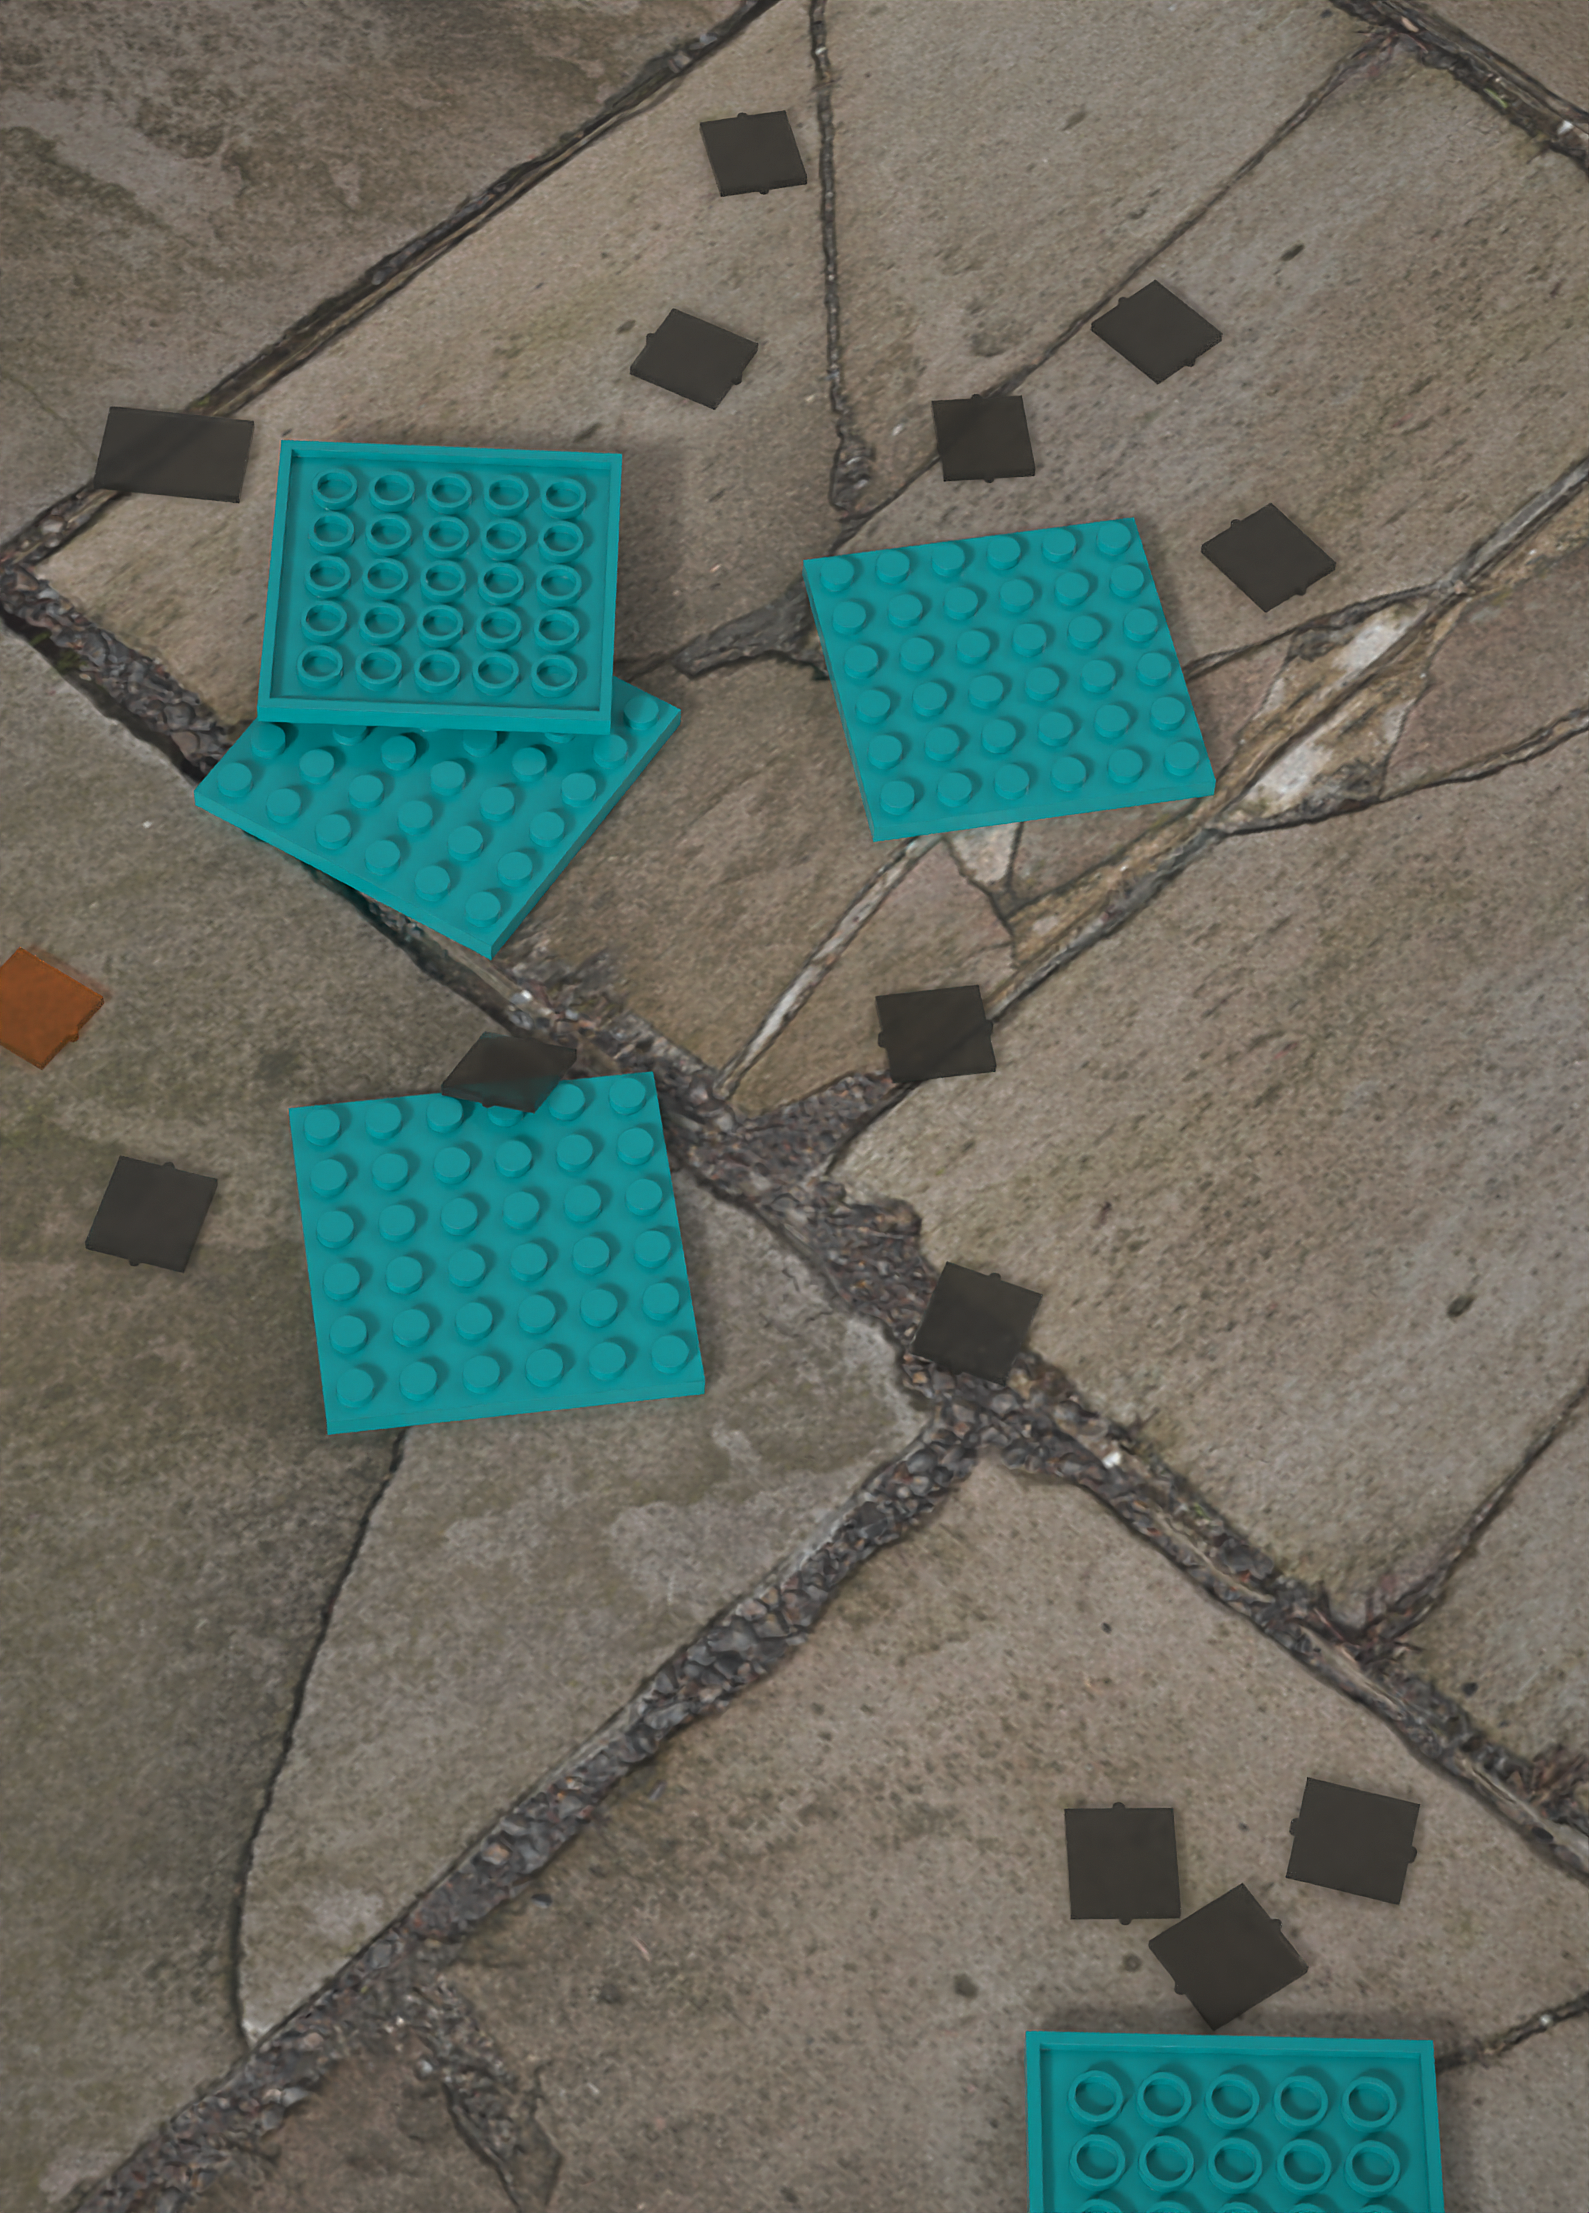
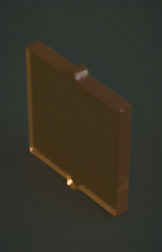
[0,947,104,1070]

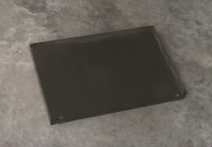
[93,406,255,503]

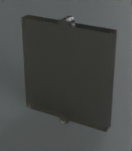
[699,110,807,197]
[1091,279,1223,385]
[630,308,758,410]
[931,394,1035,483]
[1201,503,1336,613]
[875,985,997,1084]
[441,1031,577,1114]
[85,1155,218,1273]
[908,1261,1043,1387]
[1285,1777,1420,1905]
[1063,1802,1181,1925]
[1148,1883,1309,2032]

